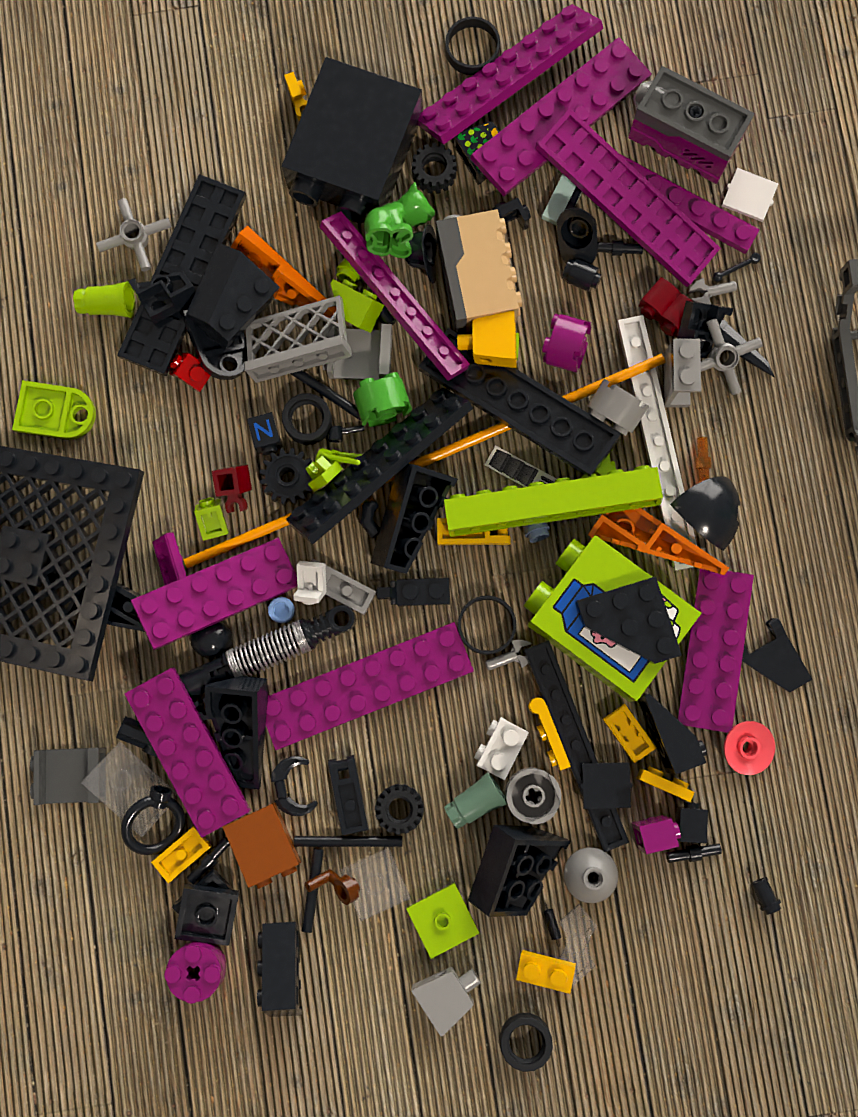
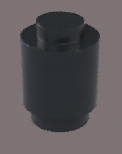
[562,259,602,292]

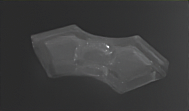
[558,904,598,984]

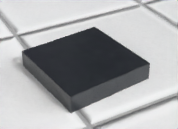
[174,883,239,946]

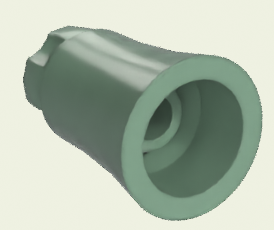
[444,772,507,829]

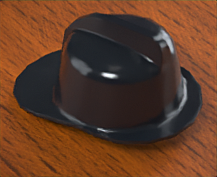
[557,208,598,264]
[405,225,437,284]

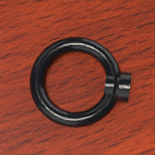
[121,785,185,855]

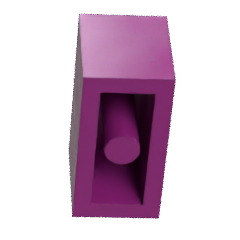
[631,815,681,855]

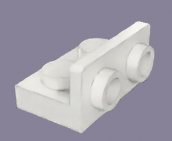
[474,717,529,780]

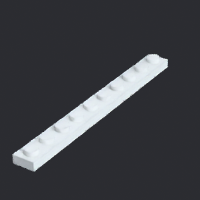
[617,315,697,571]

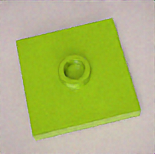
[406,882,480,959]

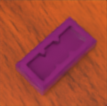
[152,532,186,585]

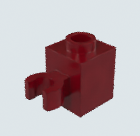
[212,465,252,513]

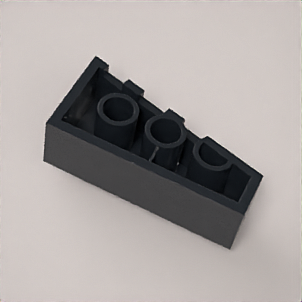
[370,464,458,574]

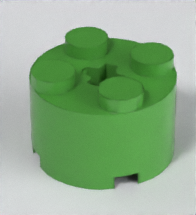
[353,372,412,427]

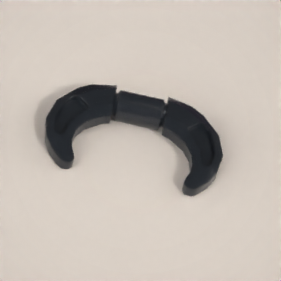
[271,756,318,816]

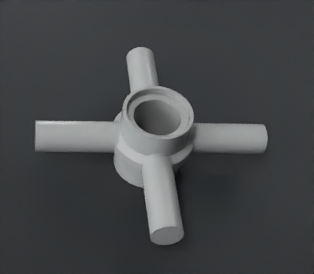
[96,198,172,272]
[701,318,763,395]

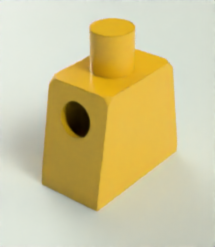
[457,311,517,368]

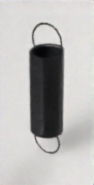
[543,902,562,947]

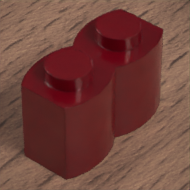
[638,277,692,337]

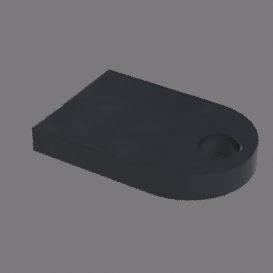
[182,310,248,380]

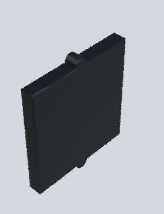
[580,762,633,809]

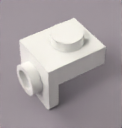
[293,561,326,605]

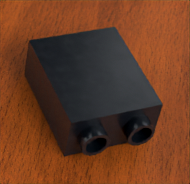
[281,57,423,223]

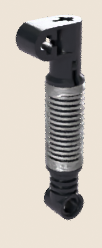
[179,605,357,721]

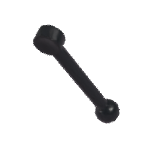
[713,253,761,282]

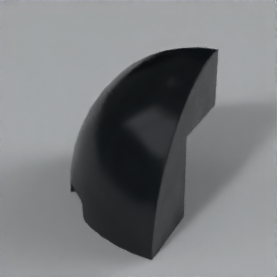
[670,476,740,551]

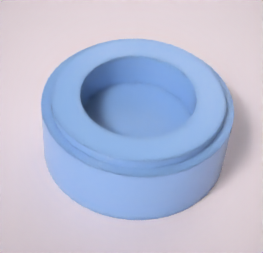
[268,597,295,624]

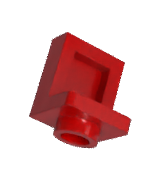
[169,353,210,392]

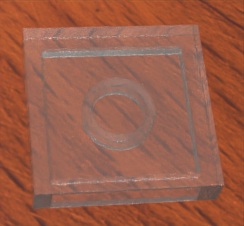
[339,847,411,921]

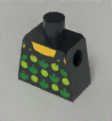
[454,121,499,185]

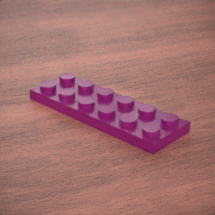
[131,537,298,651]
[678,569,754,733]
[124,667,251,838]

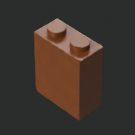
[223,802,302,889]

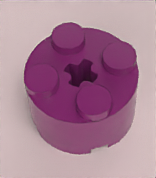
[542,314,592,373]
[164,941,226,1004]

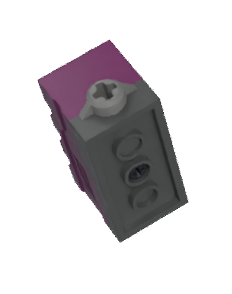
[628,66,755,184]

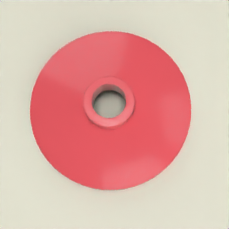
[724,721,775,775]

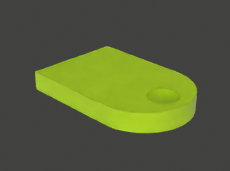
[12,380,96,440]

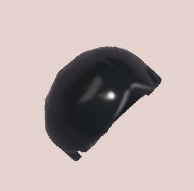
[189,621,233,660]

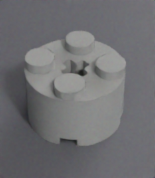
[588,379,649,436]
[505,767,561,824]

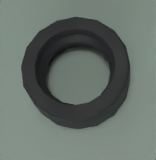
[282,393,332,445]
[499,1013,553,1072]

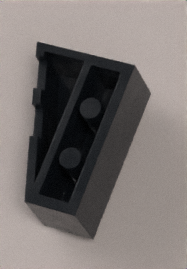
[66,569,144,632]
[257,922,302,1017]

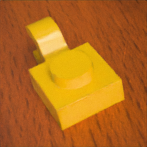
[284,72,307,121]

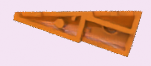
[231,225,337,318]
[588,508,729,575]

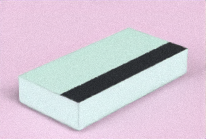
[541,174,582,226]

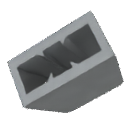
[411,967,481,1037]

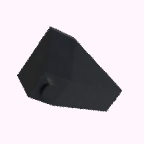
[205,676,268,790]

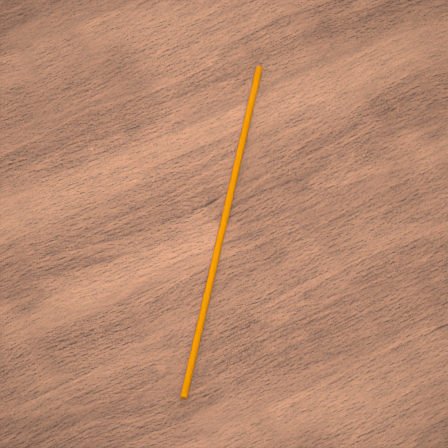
[183,354,665,568]

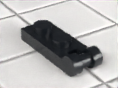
[328,755,369,835]

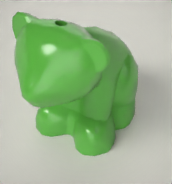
[364,182,435,259]

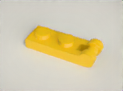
[437,518,511,545]
[528,697,571,770]

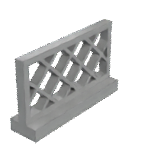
[244,295,352,383]

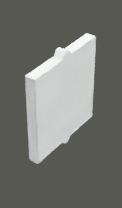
[721,168,778,222]

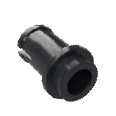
[751,877,781,915]

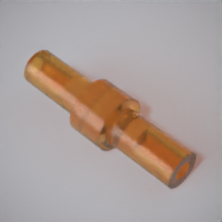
[695,437,712,483]

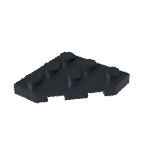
[576,576,682,664]

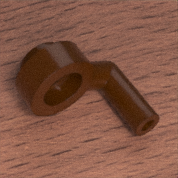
[305,869,360,905]

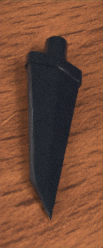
[719,319,775,378]

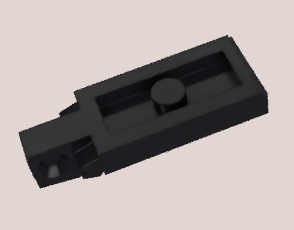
[377,578,450,607]

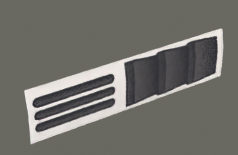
[485,445,557,487]

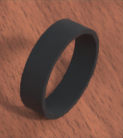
[445,17,500,75]
[458,595,516,655]

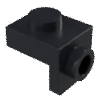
[490,197,531,231]

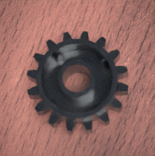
[259,448,314,506]

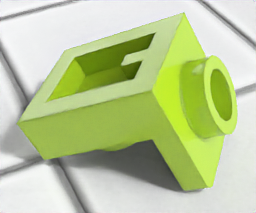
[194,497,229,541]

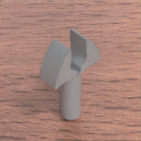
[687,278,737,304]
[485,640,531,670]

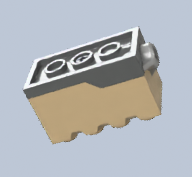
[436,209,522,334]

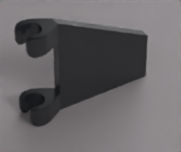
[742,618,812,693]

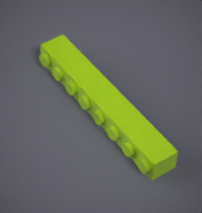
[444,465,663,537]

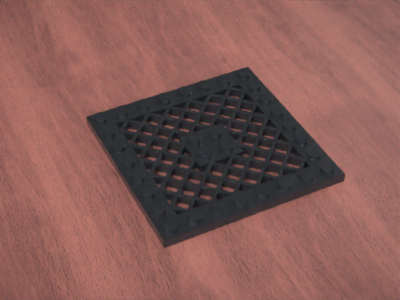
[0,446,144,682]

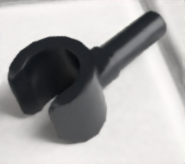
[328,425,364,443]

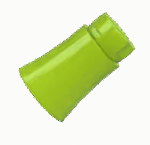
[73,281,135,318]

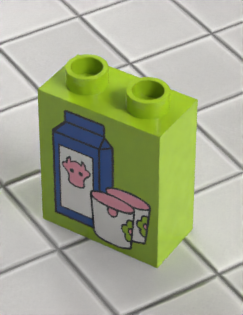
[523,535,701,702]

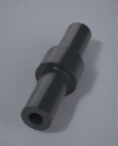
[598,240,643,256]
[186,836,230,885]
[666,843,722,863]

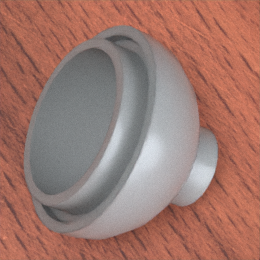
[564,847,618,903]

